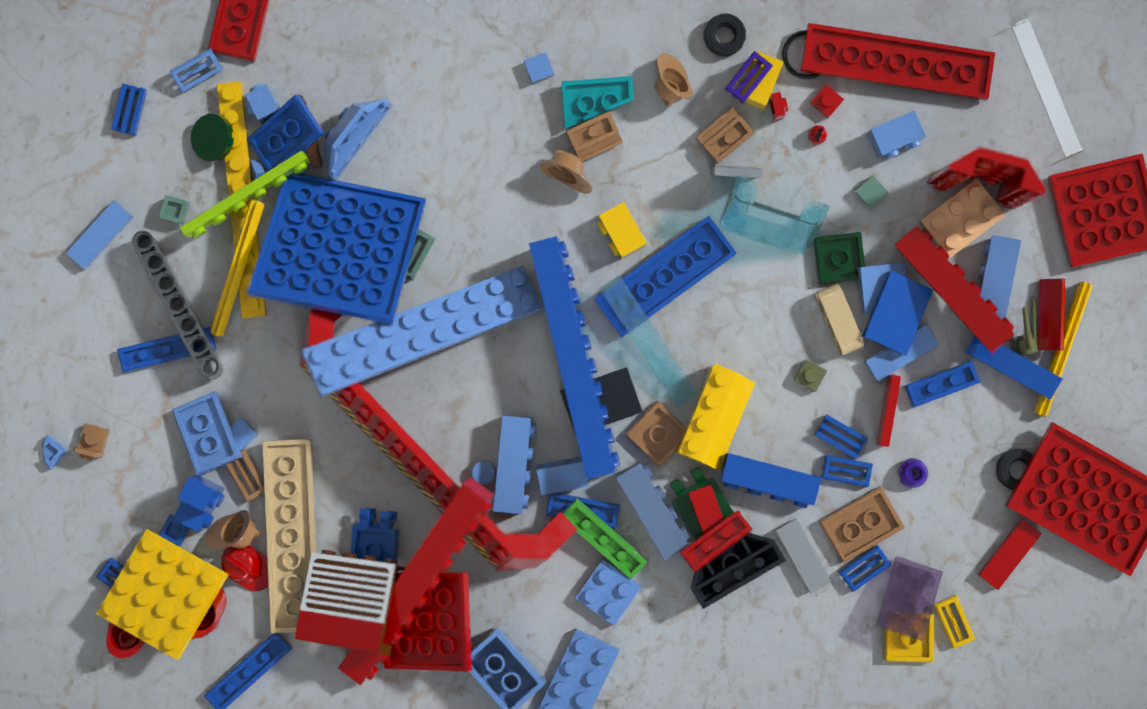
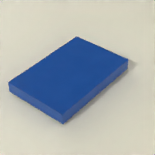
[247,95,324,171]
[862,271,933,356]

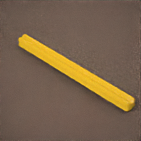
[210,200,264,336]
[1034,282,1092,417]

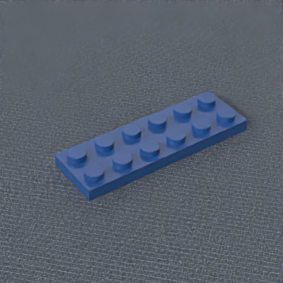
[594,216,737,338]

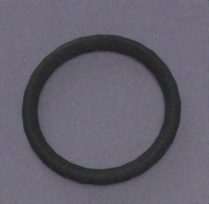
[782,30,821,79]

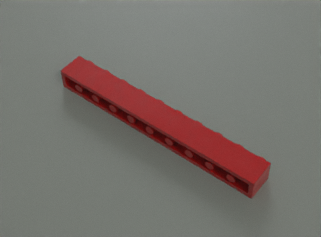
[338,477,494,686]

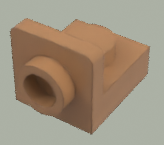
[73,423,110,461]

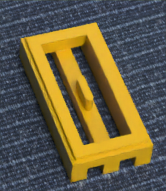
[933,595,975,649]

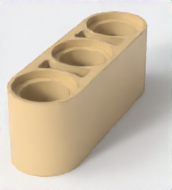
[815,283,864,356]

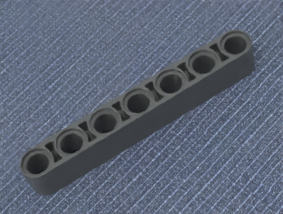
[132,230,223,380]

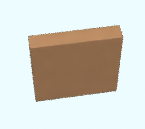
[625,401,686,468]

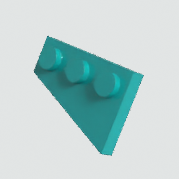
[561,76,634,129]

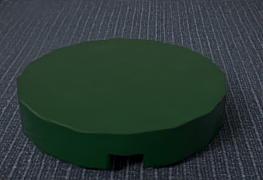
[191,114,234,161]

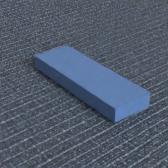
[66,201,133,270]
[864,325,939,382]

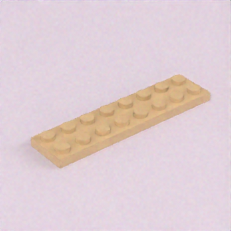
[262,439,317,633]

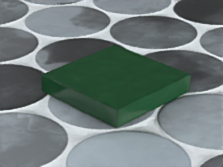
[813,232,865,285]

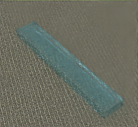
[599,275,697,407]

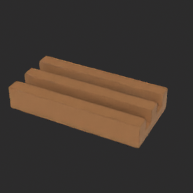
[226,449,265,502]

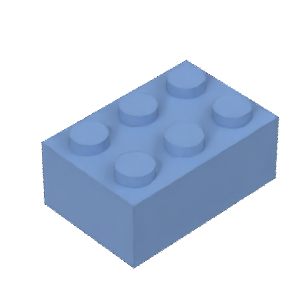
[469,626,546,709]

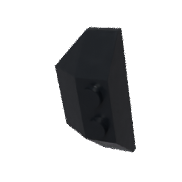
[690,533,786,609]

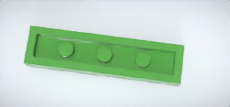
[562,498,647,579]

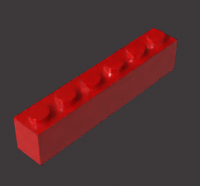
[894,226,1015,355]

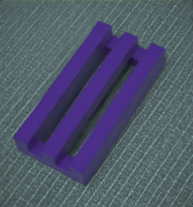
[724,51,773,104]

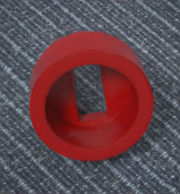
[808,125,827,145]

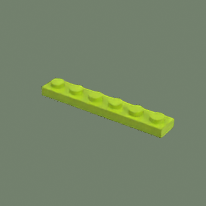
[180,150,310,239]

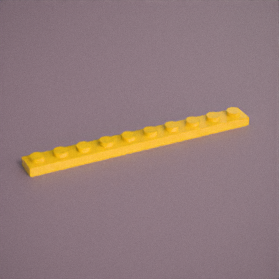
[217,81,267,319]

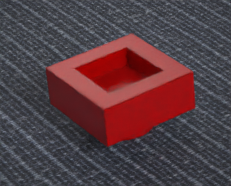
[810,84,844,119]
[769,92,788,121]

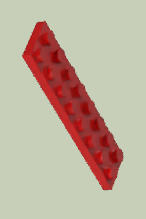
[800,23,995,101]

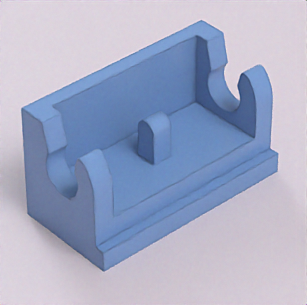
[536,456,589,496]

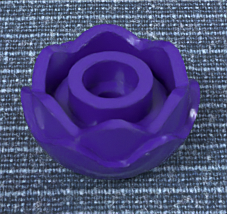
[898,458,928,488]

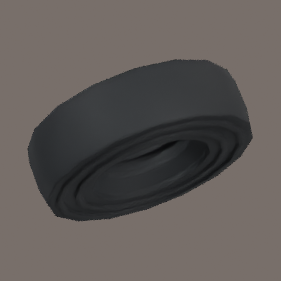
[704,13,746,56]
[996,449,1033,490]

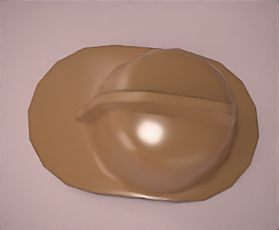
[654,53,693,106]
[540,150,592,194]
[206,510,260,550]

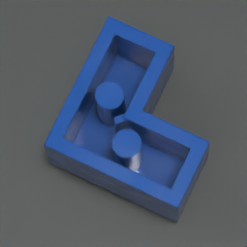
[173,476,225,532]

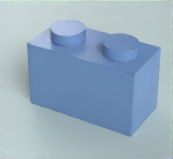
[867,110,926,160]

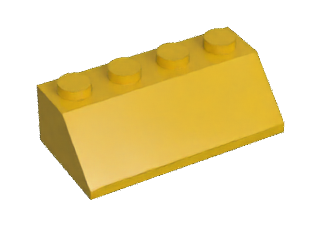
[675,363,755,471]

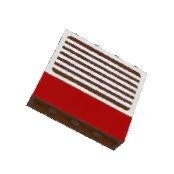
[294,550,406,655]

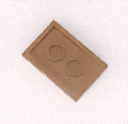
[818,486,905,563]

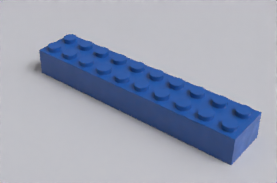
[529,236,620,479]

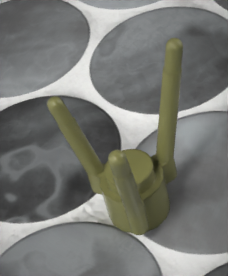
[1010,297,1038,355]

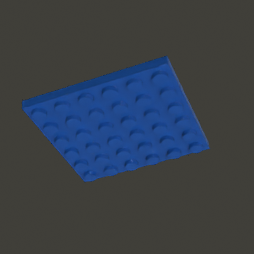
[248,173,426,325]

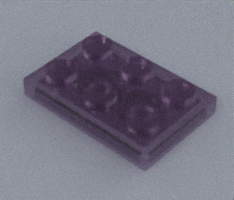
[876,557,943,641]

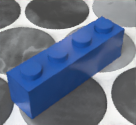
[719,453,822,508]

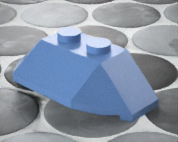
[324,99,392,180]

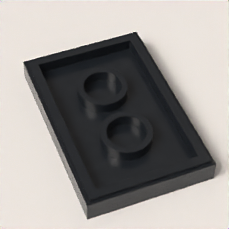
[560,367,643,435]

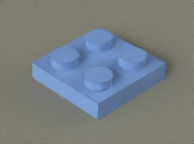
[575,558,642,625]

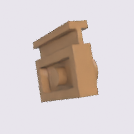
[696,107,755,164]
[566,111,623,162]

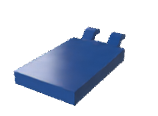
[351,508,399,584]

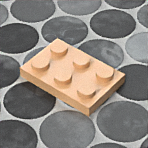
[919,178,1006,259]

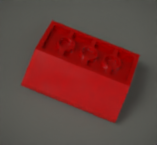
[927,147,1046,209]

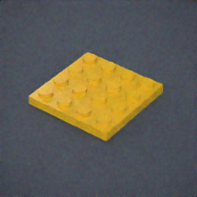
[96,529,229,660]

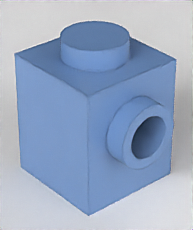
[245,84,280,124]

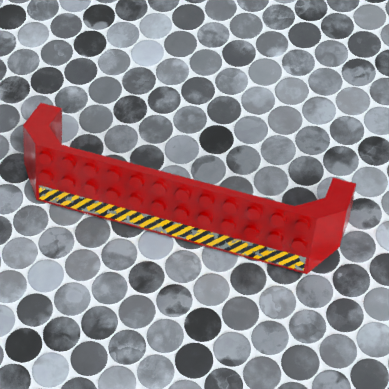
[300,309,577,571]

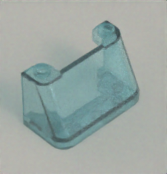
[720,176,829,254]

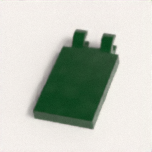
[669,467,734,541]

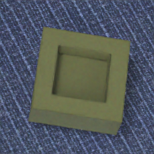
[794,359,827,392]

